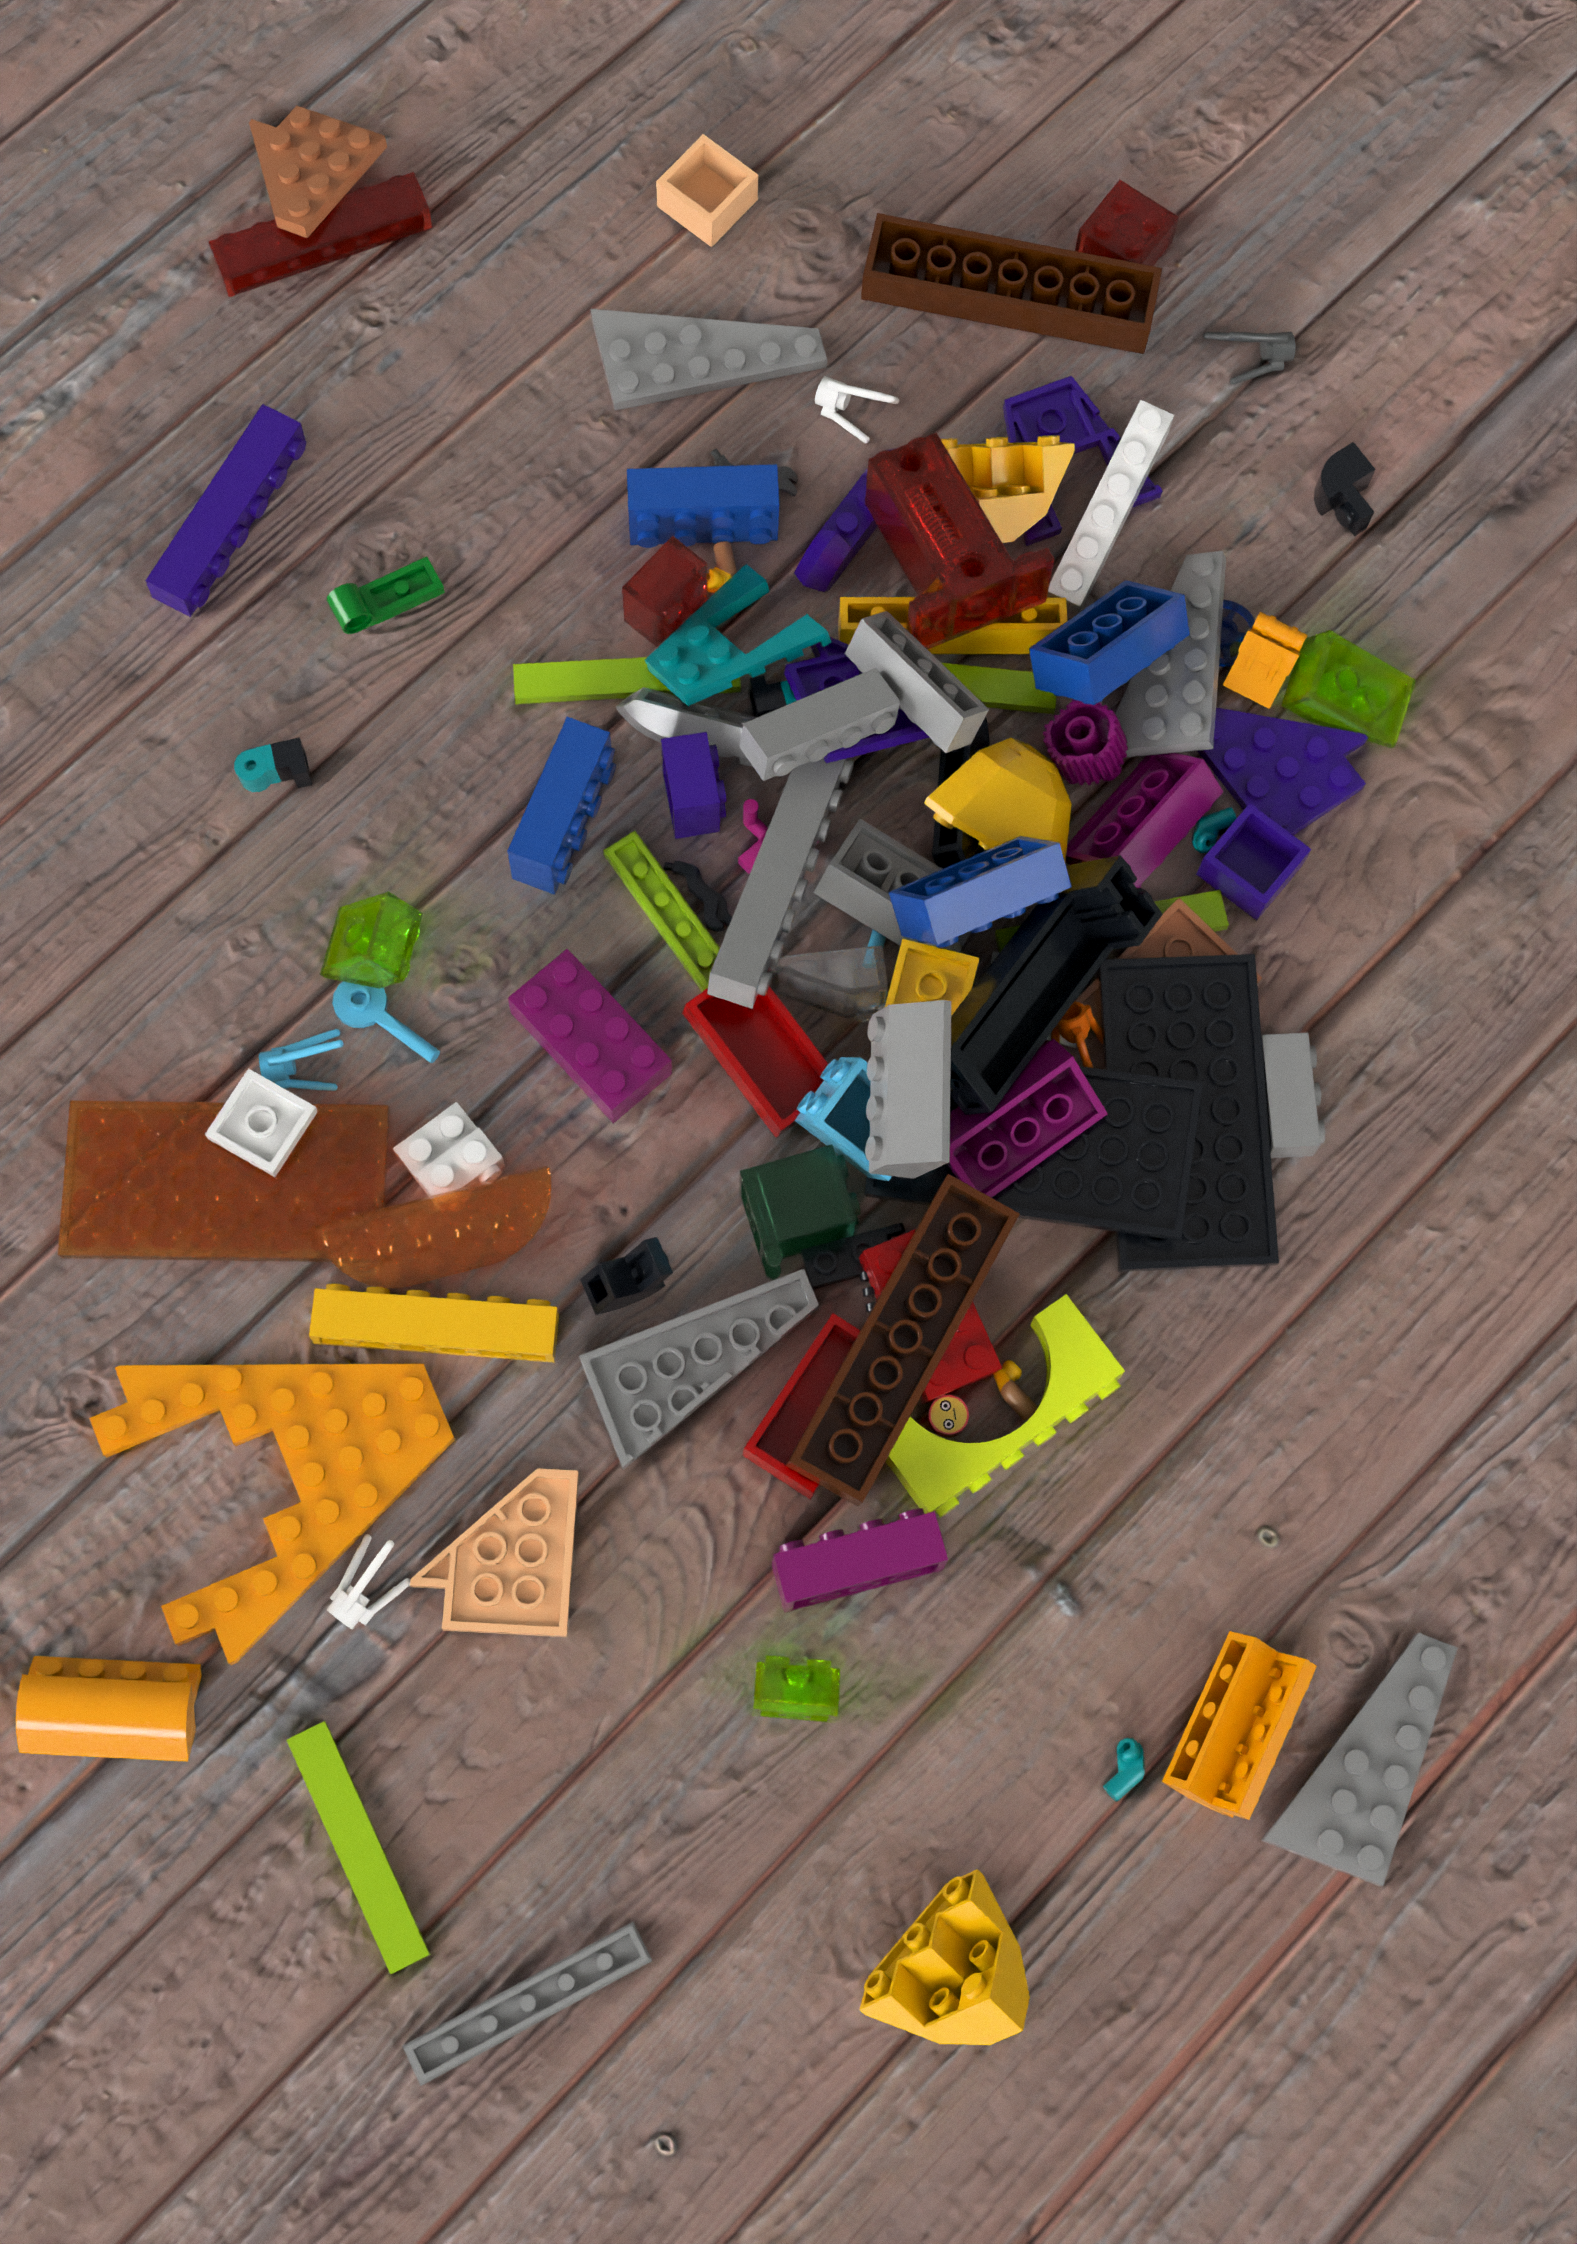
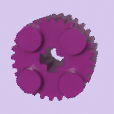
[1043,699,1128,786]

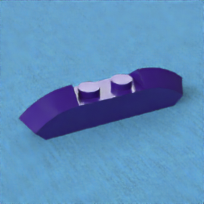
[794,446,918,593]

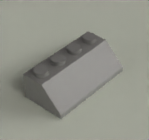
[813,819,971,952]
[865,1000,951,1179]

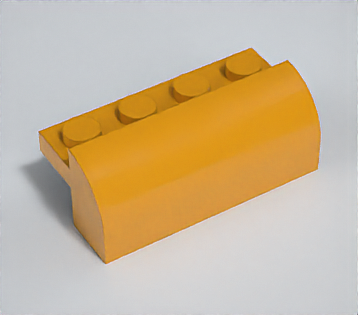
[1162,1631,1317,1820]
[16,1656,202,1762]

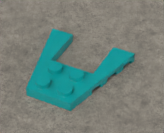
[645,564,831,706]

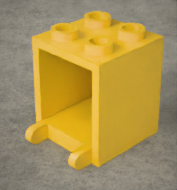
[885,939,980,1016]

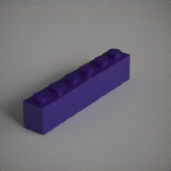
[145,404,306,617]

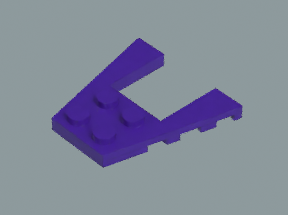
[1003,376,1163,546]

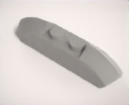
[616,687,757,767]

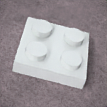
[205,1068,318,1177]

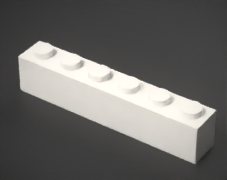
[1045,400,1174,619]

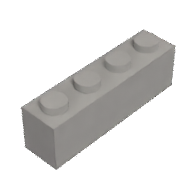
[845,611,989,753]
[739,668,900,781]

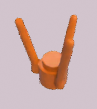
[1051,1001,1103,1068]

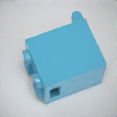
[795,1057,892,1181]

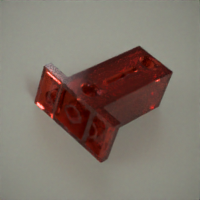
[865,433,1054,650]

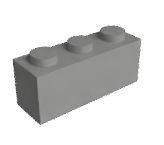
[1261,1033,1325,1158]

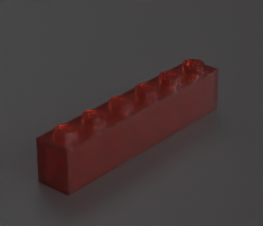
[209,172,432,297]

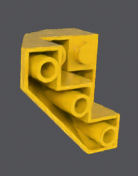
[922,435,1075,546]
[924,738,1072,862]
[859,1869,1030,2045]

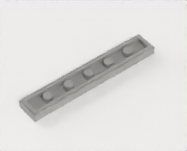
[402,1922,652,2086]

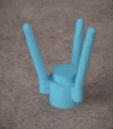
[259,1029,344,1091]

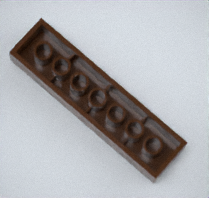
[861,213,1162,354]
[786,1174,1020,1506]

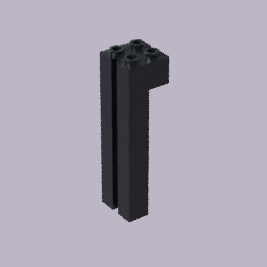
[950,855,1163,1115]

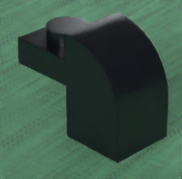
[1314,442,1376,536]
[580,1237,673,1315]

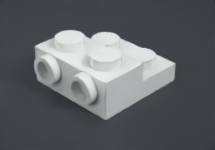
[393,1102,505,1213]

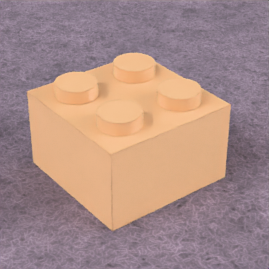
[656,134,758,247]

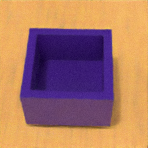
[661,732,726,839]
[1196,803,1311,921]

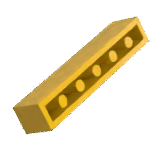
[838,597,1067,654]
[309,1284,559,1363]

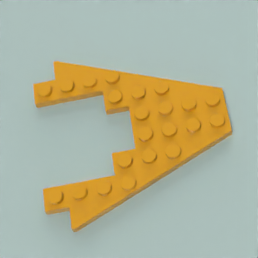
[89,1364,455,1665]

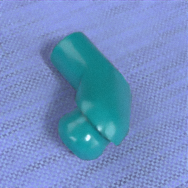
[1192,807,1237,853]
[1103,1737,1145,1802]

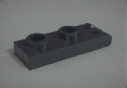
[800,1223,905,1290]

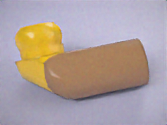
[701,541,737,593]
[993,1360,1038,1420]

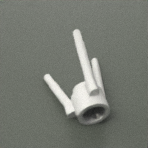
[815,376,899,443]
[327,1534,411,1629]

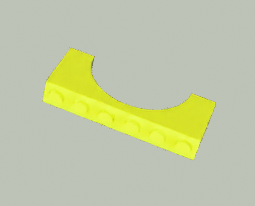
[885,1294,1125,1518]

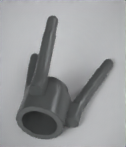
[1203,332,1296,385]

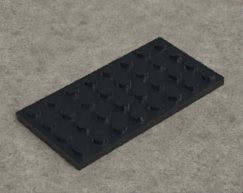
[1098,954,1279,1272]
[864,1066,1203,1241]

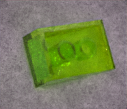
[1281,630,1416,748]

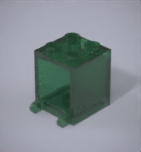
[739,1144,861,1280]

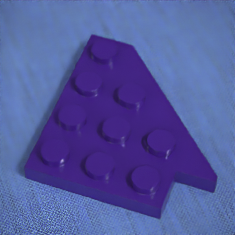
[784,637,930,763]
[1197,707,1368,835]

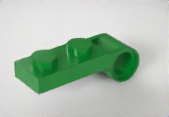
[327,556,445,634]

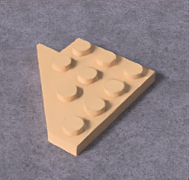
[410,1468,579,1637]

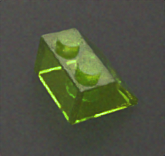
[320,891,423,989]
[752,1655,840,1723]

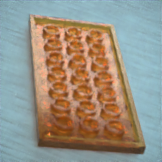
[58,1100,390,1263]

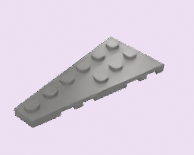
[590,309,827,410]
[1115,551,1226,757]
[579,1269,819,1470]
[1261,1633,1458,1887]

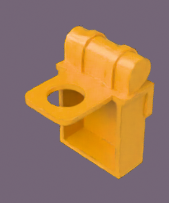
[1223,611,1308,709]

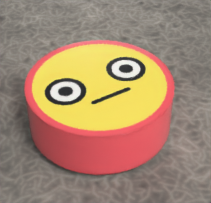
[928,1395,969,1437]

